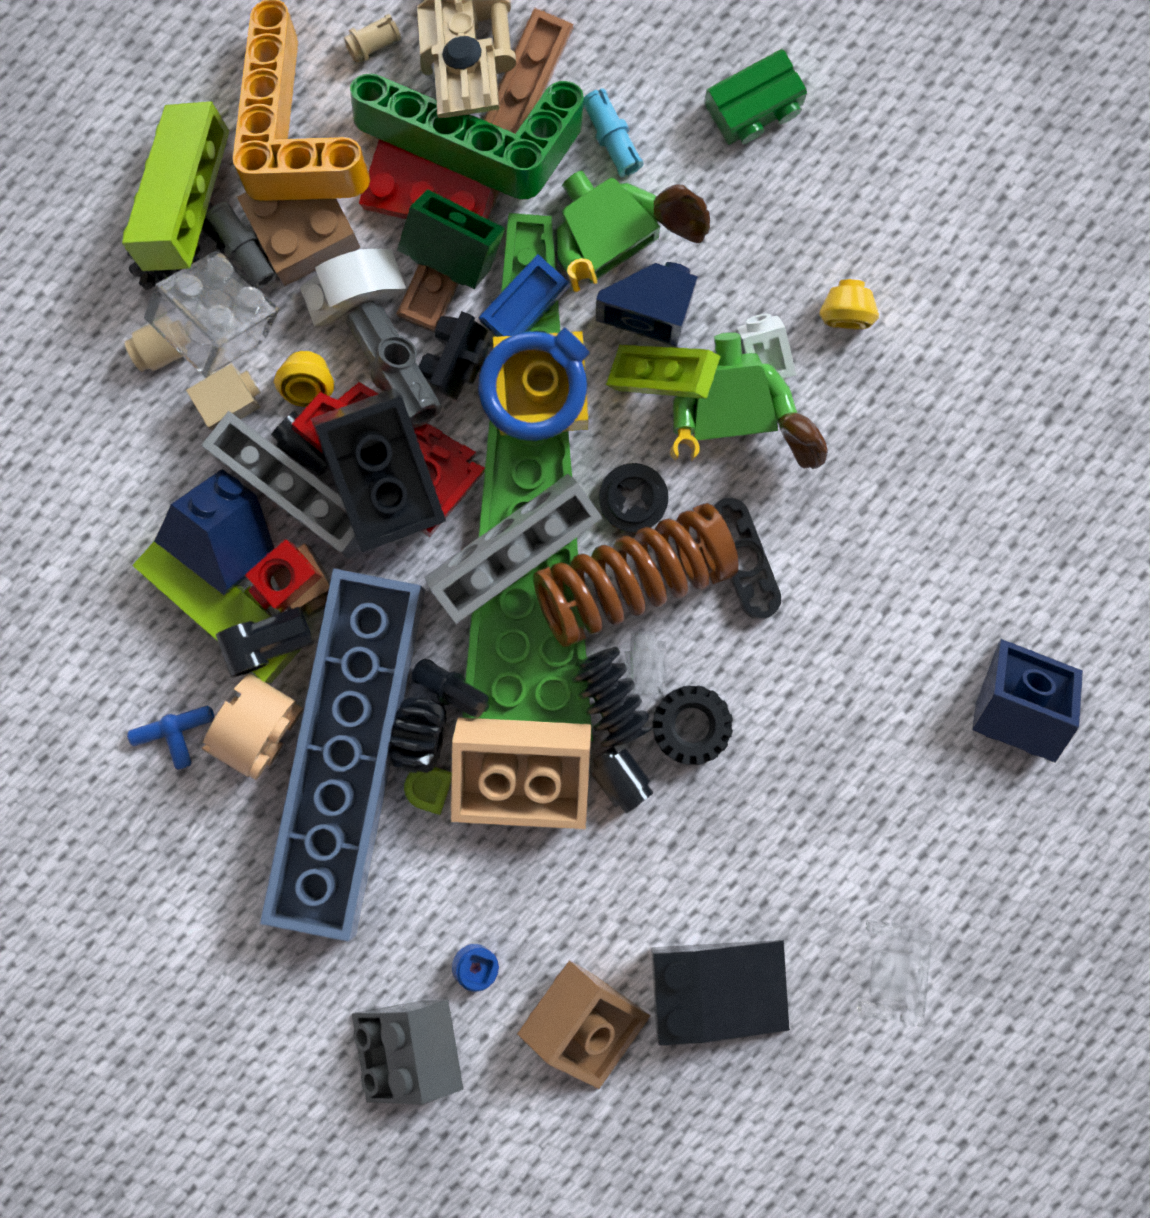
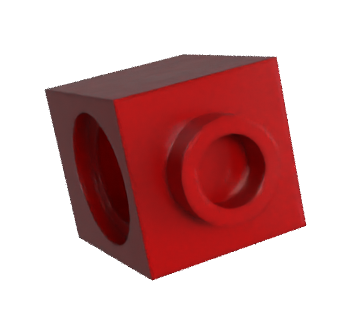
[245,539,323,612]

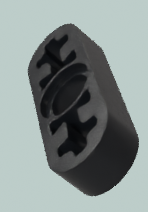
[714,498,781,620]

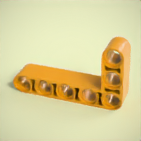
[233,0,370,201]

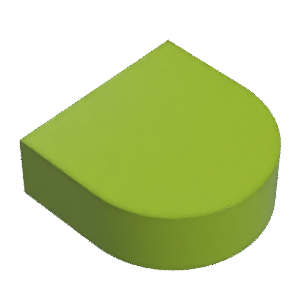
[404,767,452,815]

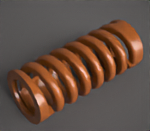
[533,503,739,647]

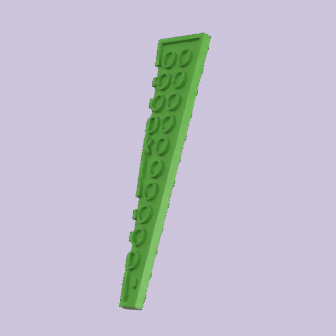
[462,213,593,741]

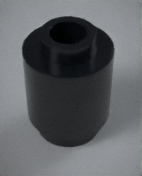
[591,746,654,814]

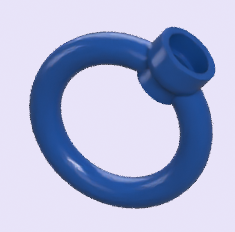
[478,327,590,441]

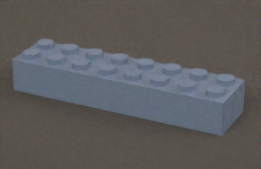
[260,568,426,941]

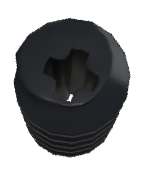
[571,647,653,748]

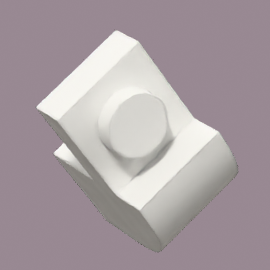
[300,249,406,326]

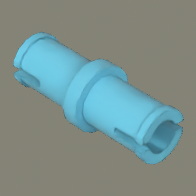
[583,88,644,177]

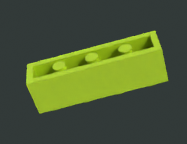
[122,101,230,271]
[132,541,302,683]

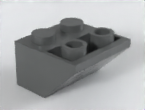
[352,1000,464,1104]

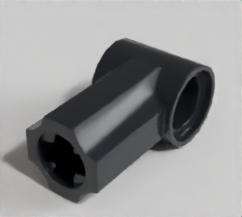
[216,607,313,678]

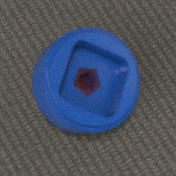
[452,944,499,992]

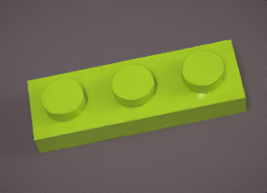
[606,345,721,399]

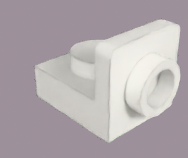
[737,314,796,379]

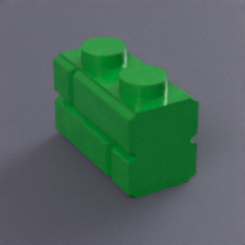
[704,49,807,145]

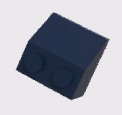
[595,262,698,347]
[154,469,275,595]
[972,639,1083,763]

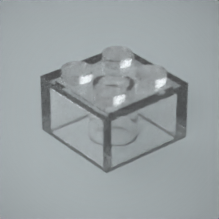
[144,250,280,378]

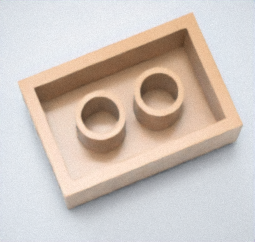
[451,717,591,829]

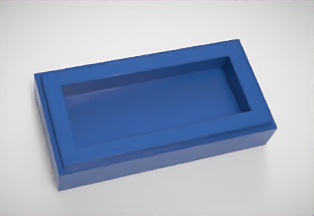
[479,254,570,337]

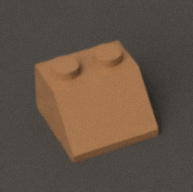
[517,960,650,1089]

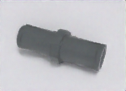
[206,202,277,289]

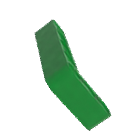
[350,73,584,200]

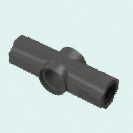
[346,301,442,428]

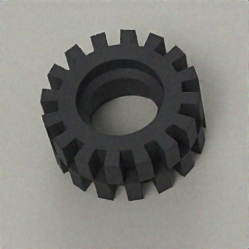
[652,685,733,765]

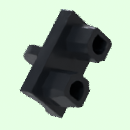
[418,311,490,400]

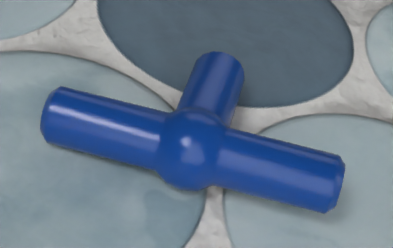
[127,705,214,770]

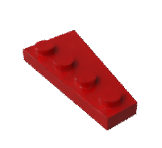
[291,392,485,538]

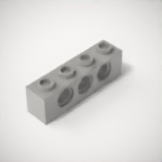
[201,411,359,559]
[424,474,603,624]

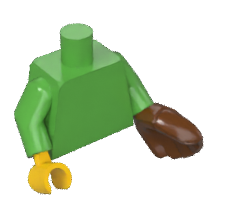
[557,171,710,292]
[670,332,828,469]

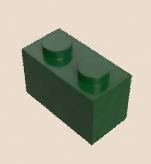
[397,189,505,289]

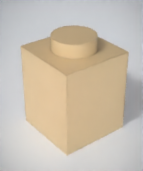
[186,363,261,431]

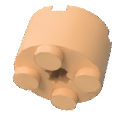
[202,673,304,780]

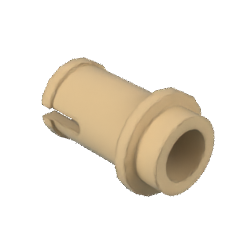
[343,14,401,62]

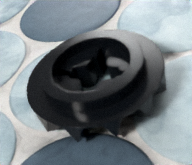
[599,463,669,533]

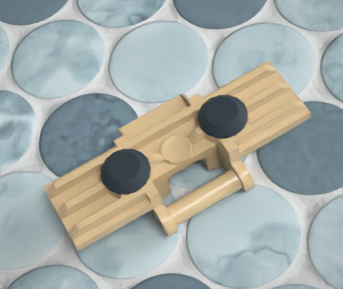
[417,0,516,118]

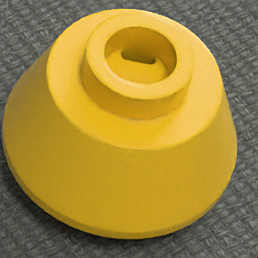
[819,279,879,330]
[274,351,334,407]

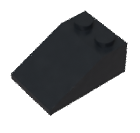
[311,388,446,553]
[651,940,790,1046]

